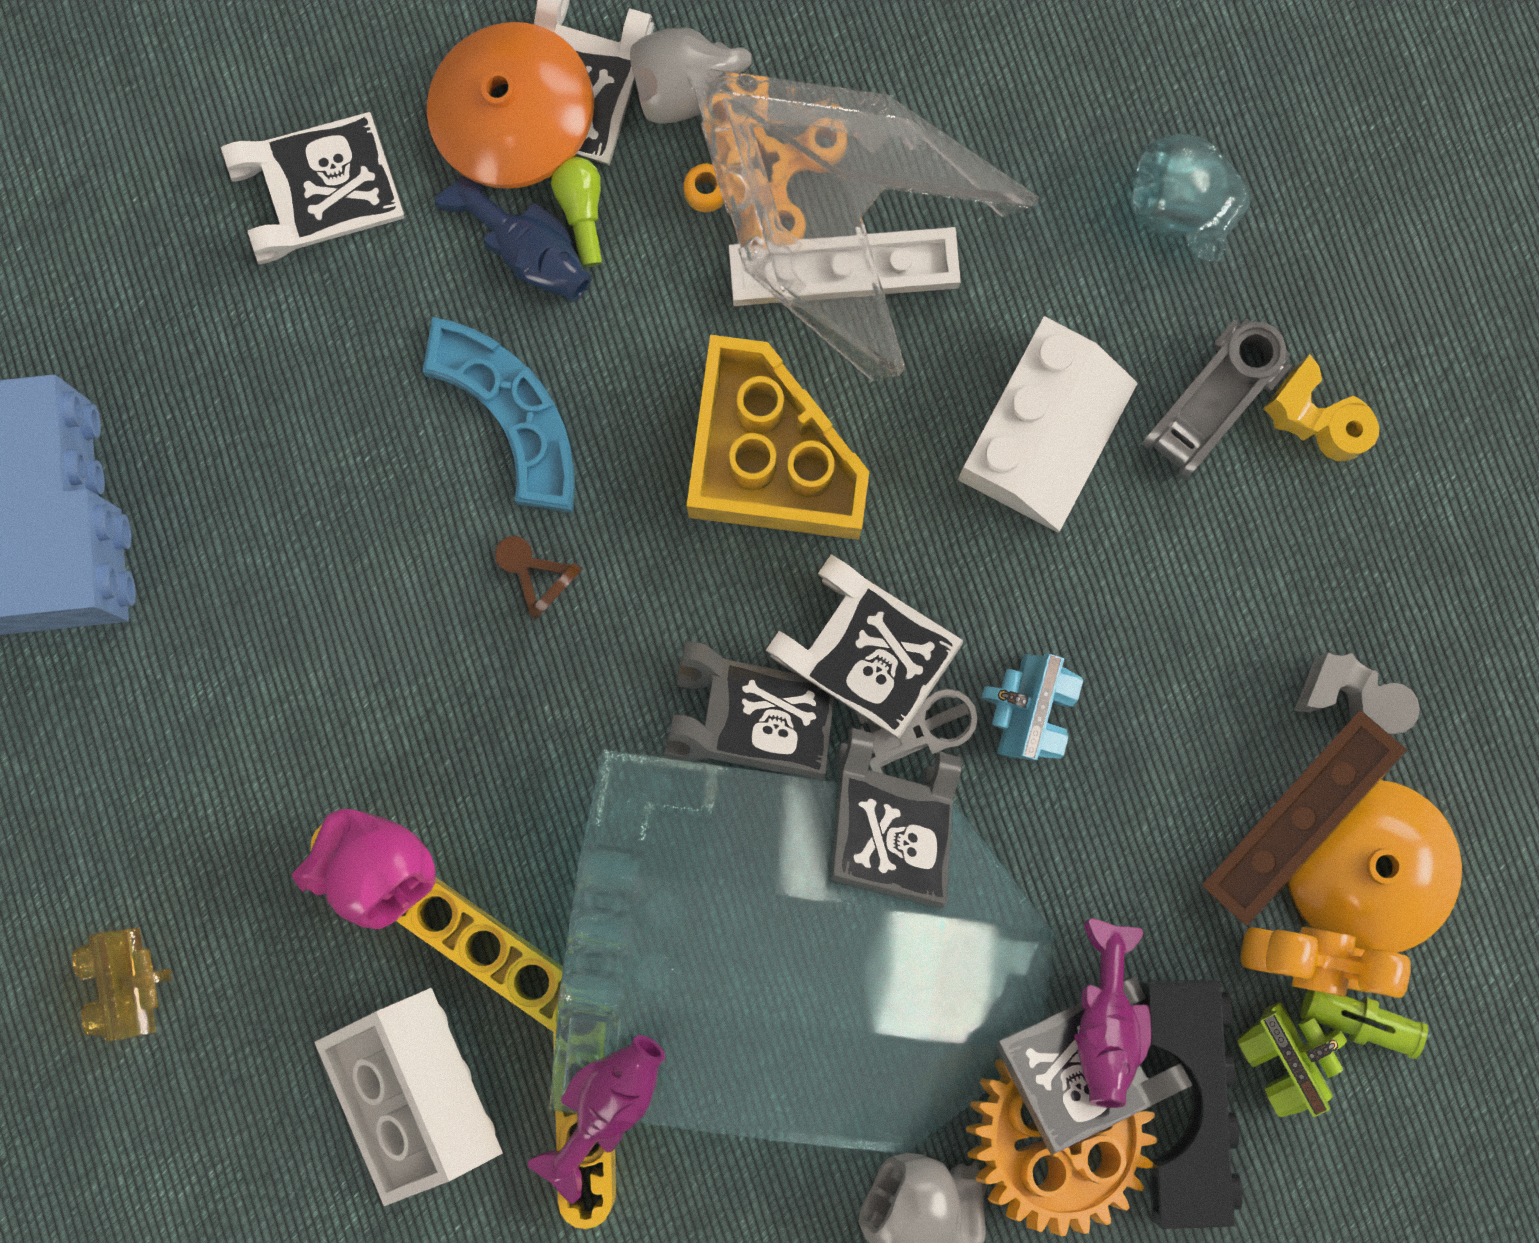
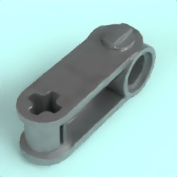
[1141,318,1292,480]

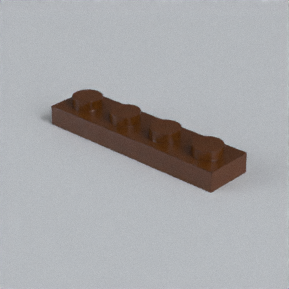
[1201,710,1408,926]

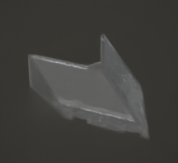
[684,65,1040,381]

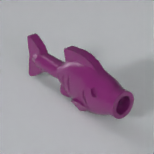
[1074,918,1151,1108]
[527,1035,665,1204]

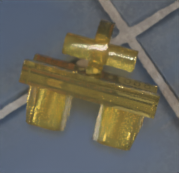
[72,927,172,1042]

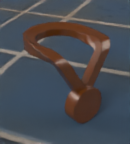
[495,536,583,621]

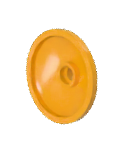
[1287,780,1462,953]

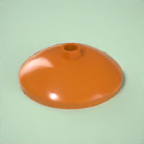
[427,22,594,189]

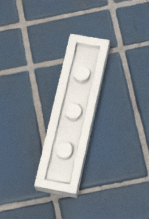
[729,227,961,306]

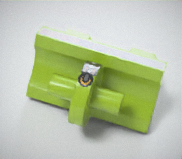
[1237,1001,1347,1118]

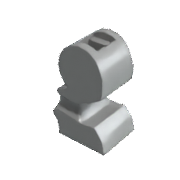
[1294,653,1420,735]

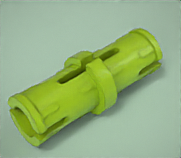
[1301,990,1428,1059]

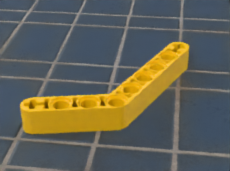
[310,825,616,1229]

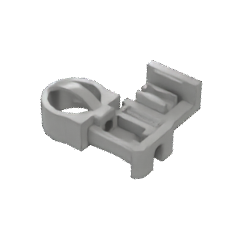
[856,688,978,774]

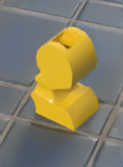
[1263,354,1379,461]

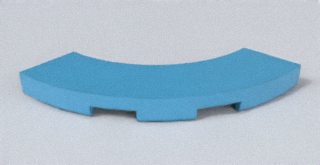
[422,317,575,513]

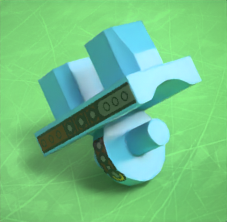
[981,654,1083,760]

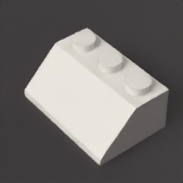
[958,316,1138,533]
[314,988,503,1206]

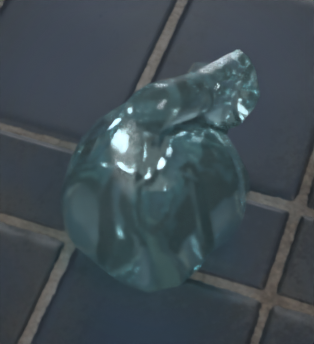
[1131,133,1250,262]

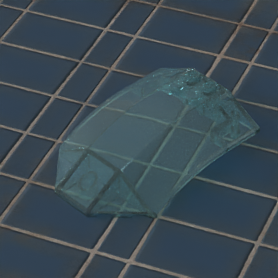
[549,750,1055,1153]

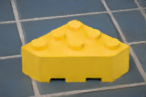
[687,335,869,540]

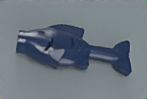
[435,174,593,302]

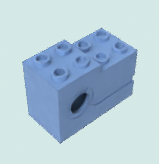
[0,375,136,635]

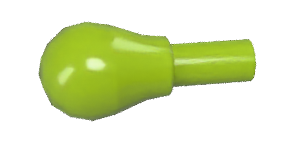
[551,156,603,268]

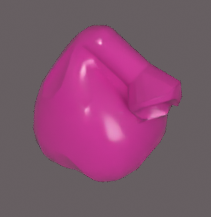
[291,809,436,929]

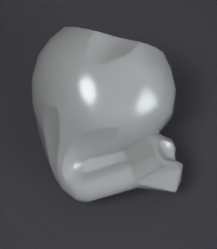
[630,27,752,124]
[858,1153,988,1243]

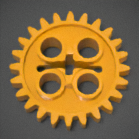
[966,1059,1157,1236]

